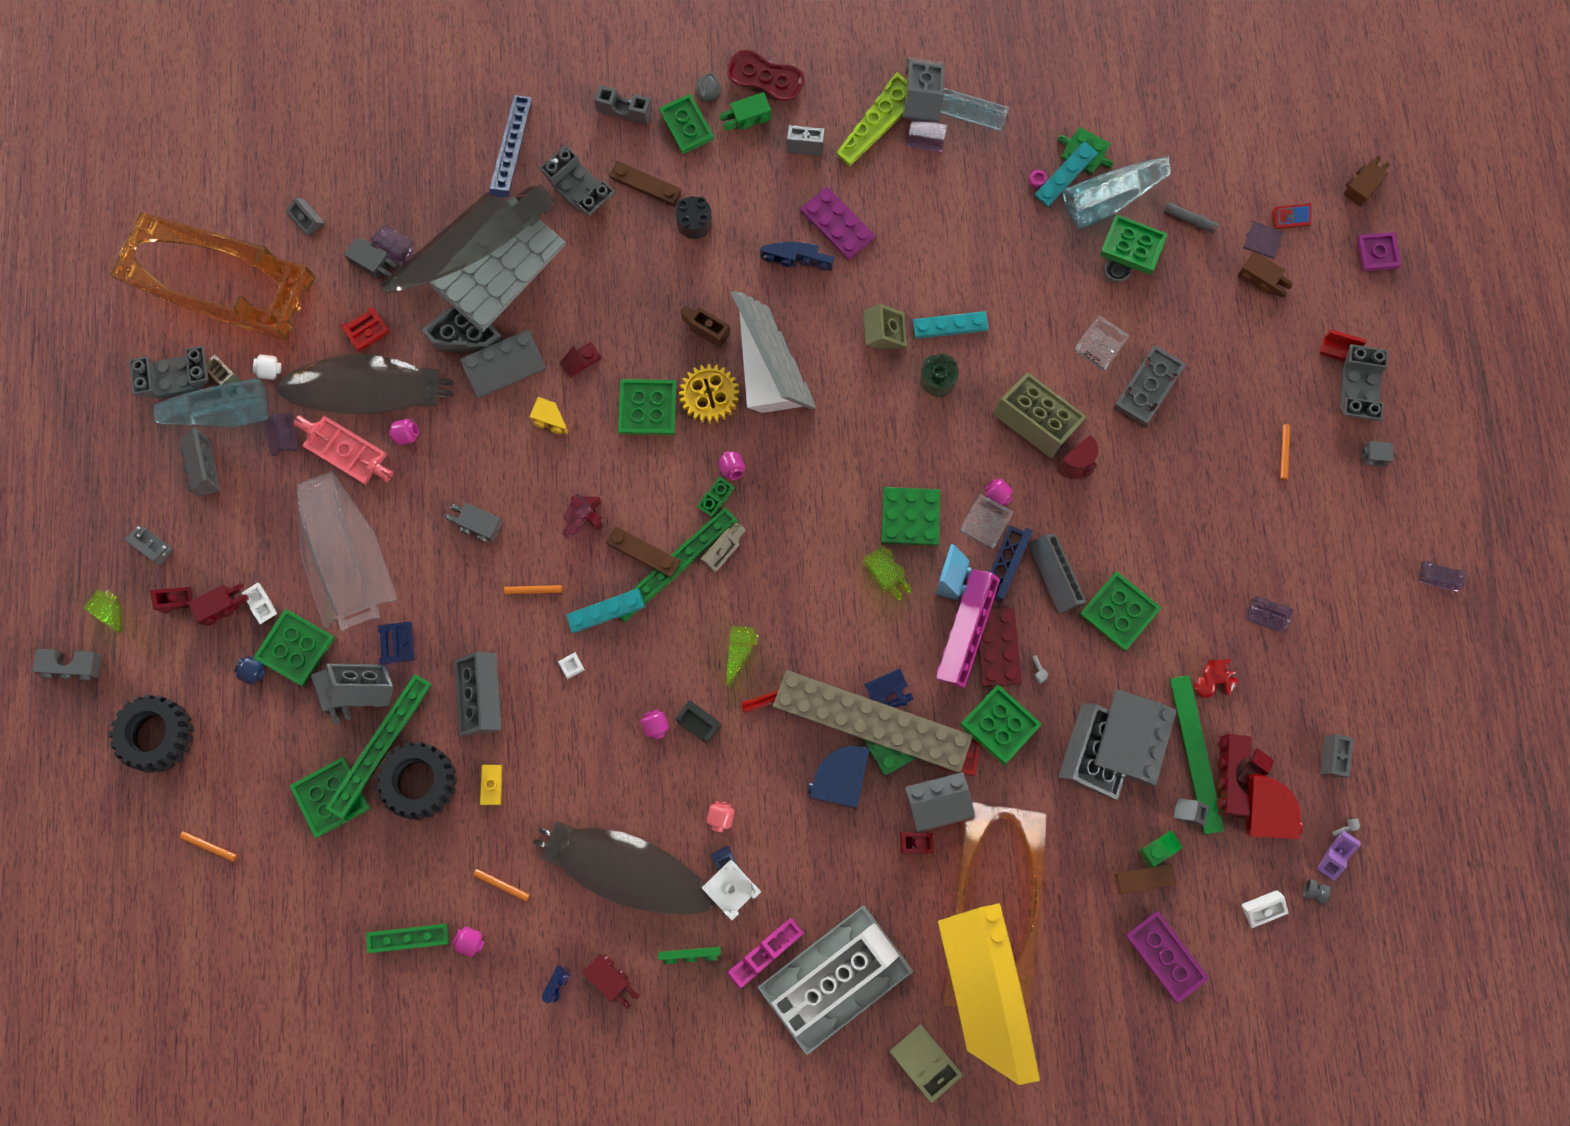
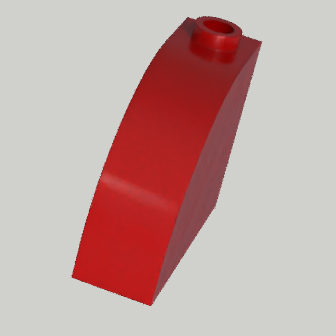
[1246,773,1303,839]

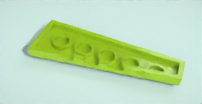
[836,72,907,167]

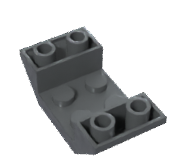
[903,57,945,123]
[539,145,615,216]
[1339,344,1389,421]
[129,346,209,398]

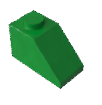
[1138,830,1183,868]

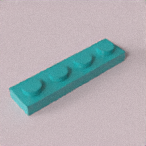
[1035,141,1098,207]
[912,311,988,339]
[566,589,645,633]

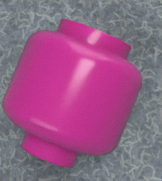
[389,419,419,445]
[718,451,746,480]
[984,479,1013,507]
[640,709,669,740]
[452,927,484,957]

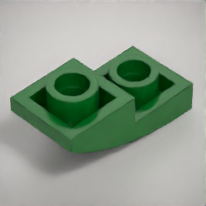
[697,476,736,517]

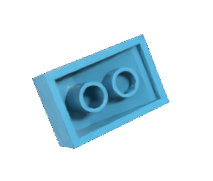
[935,544,971,601]

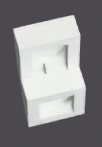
[242,583,277,624]

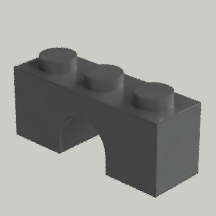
[594,85,653,124]
[32,649,102,681]

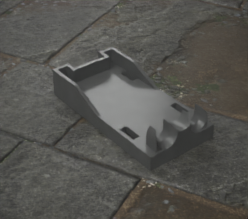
[1113,345,1186,428]

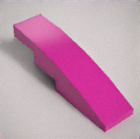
[726,918,804,990]

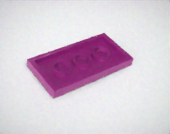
[800,187,875,261]
[1125,911,1209,1004]

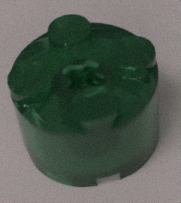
[920,354,959,397]

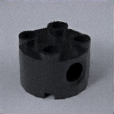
[675,196,713,239]

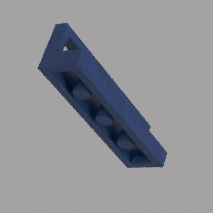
[990,525,1033,603]

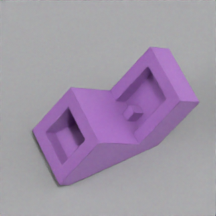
[1317,831,1361,881]

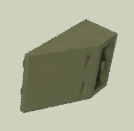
[889,1024,963,1103]

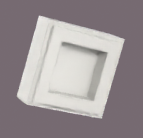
[558,653,585,679]

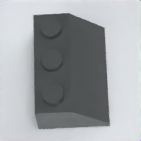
[180,427,220,497]
[326,664,393,707]
[905,772,975,833]

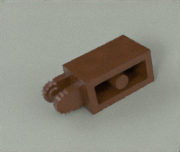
[1344,156,1390,207]
[1238,251,1293,298]
[681,306,731,348]

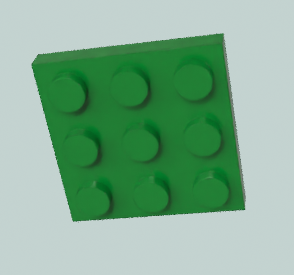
[1100,214,1167,276]
[618,379,677,435]
[881,487,940,546]
[1079,571,1162,652]
[253,609,336,687]
[959,685,1042,766]
[290,757,371,839]

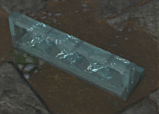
[940,88,1010,131]

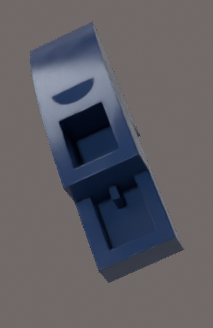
[760,242,834,271]

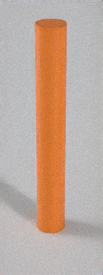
[1280,424,1290,480]
[504,585,563,594]
[179,831,237,862]
[473,869,530,902]

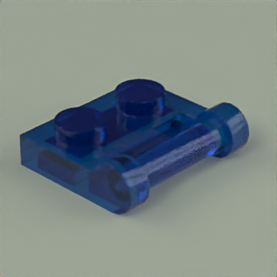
[377,621,415,665]
[542,965,571,1003]

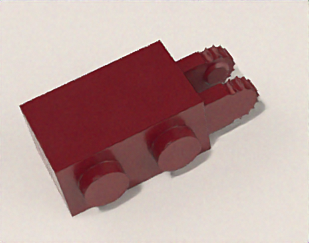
[188,584,249,626]
[582,954,640,1009]

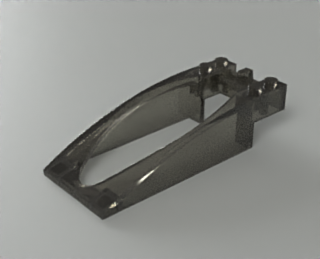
[377,184,555,293]

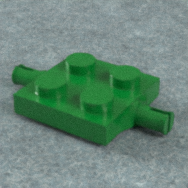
[1057,127,1114,175]

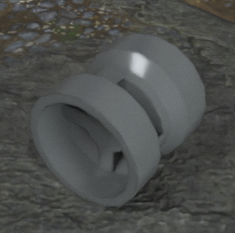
[1303,879,1331,905]

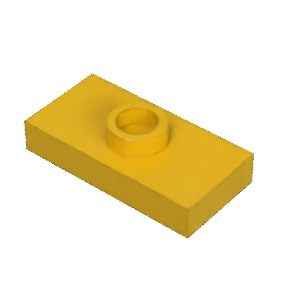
[480,765,503,805]

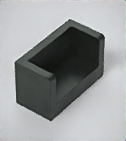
[675,700,722,744]

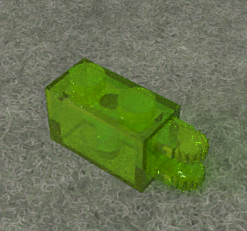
[863,545,912,601]

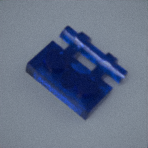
[864,669,914,708]

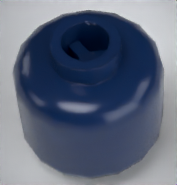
[234,656,266,685]

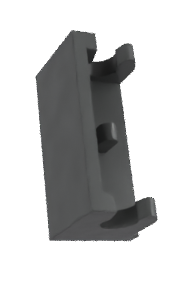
[787,125,825,156]
[124,526,174,566]
[1320,734,1354,778]

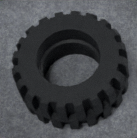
[109,695,194,773]
[376,742,457,820]

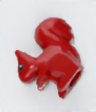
[1194,659,1239,698]

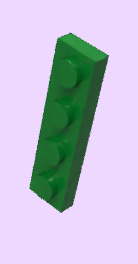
[366,924,450,953]

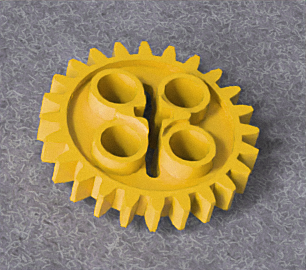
[679,364,740,424]

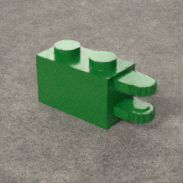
[719,92,771,131]

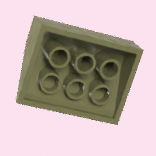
[992,372,1087,459]

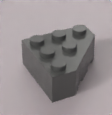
[422,306,503,353]

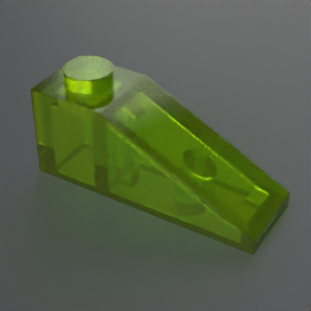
[726,626,758,687]

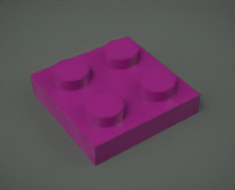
[1357,232,1402,272]

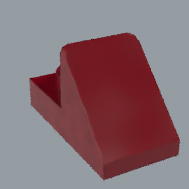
[560,342,602,378]
[570,496,603,530]
[150,587,193,614]
[1236,748,1274,789]
[900,832,934,855]

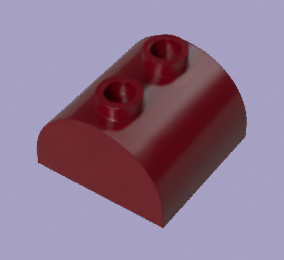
[1057,435,1098,479]

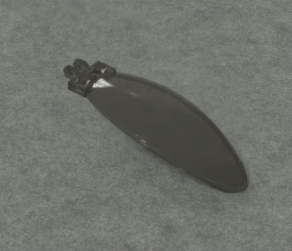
[277,354,454,414]
[533,822,714,915]

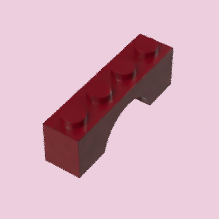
[1216,733,1252,818]

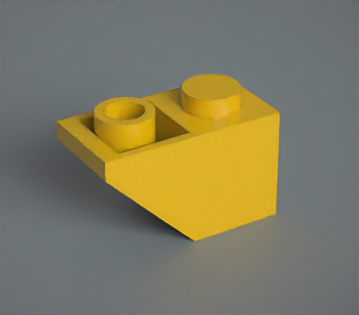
[530,397,568,435]

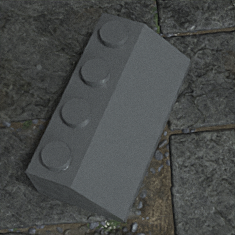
[460,329,546,399]
[454,652,502,737]

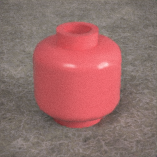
[707,801,735,832]

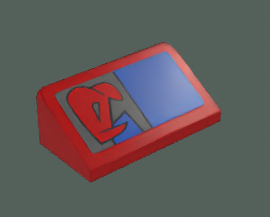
[1272,203,1312,229]

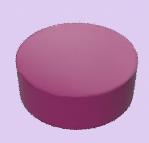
[1029,170,1048,189]

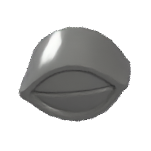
[695,72,721,102]
[1104,259,1132,283]

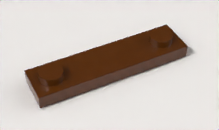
[609,161,682,206]
[606,526,681,578]

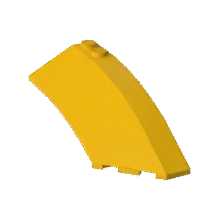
[938,903,1040,1085]

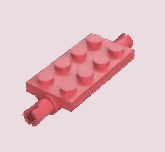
[293,415,393,485]

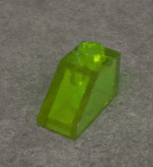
[83,589,123,633]

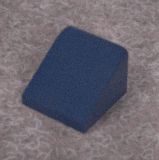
[711,846,738,871]

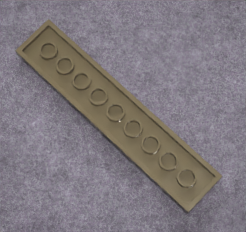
[773,670,972,773]

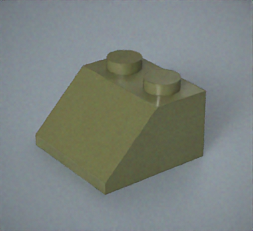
[864,304,907,349]

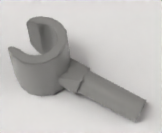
[1032,655,1048,684]
[1332,819,1360,837]

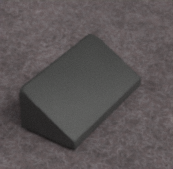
[286,198,325,236]

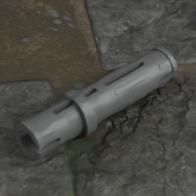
[1164,202,1219,234]

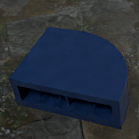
[807,746,869,809]

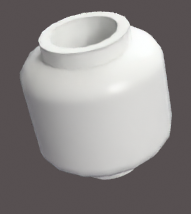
[253,354,281,380]

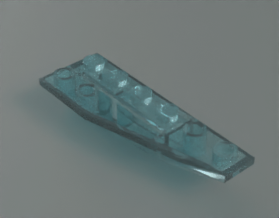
[1063,156,1171,229]
[153,378,269,427]

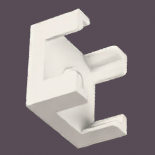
[702,860,761,920]

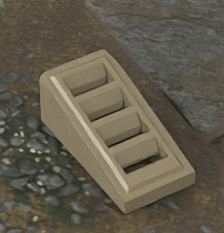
[206,354,241,393]

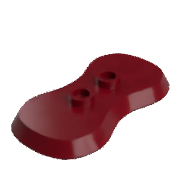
[727,50,804,101]

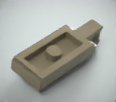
[701,523,746,572]

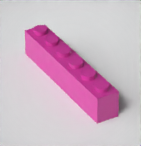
[936,569,1000,688]

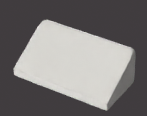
[1242,891,1289,928]

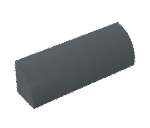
[1028,533,1087,614]

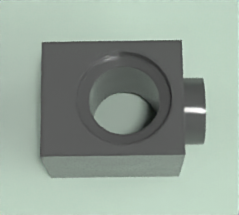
[1361,441,1393,467]
[1174,798,1209,826]

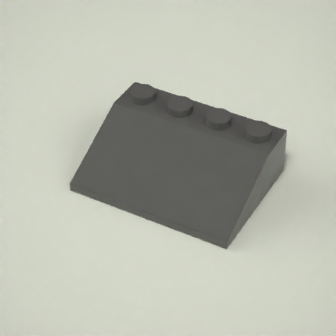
[1094,690,1177,785]
[1058,703,1124,800]

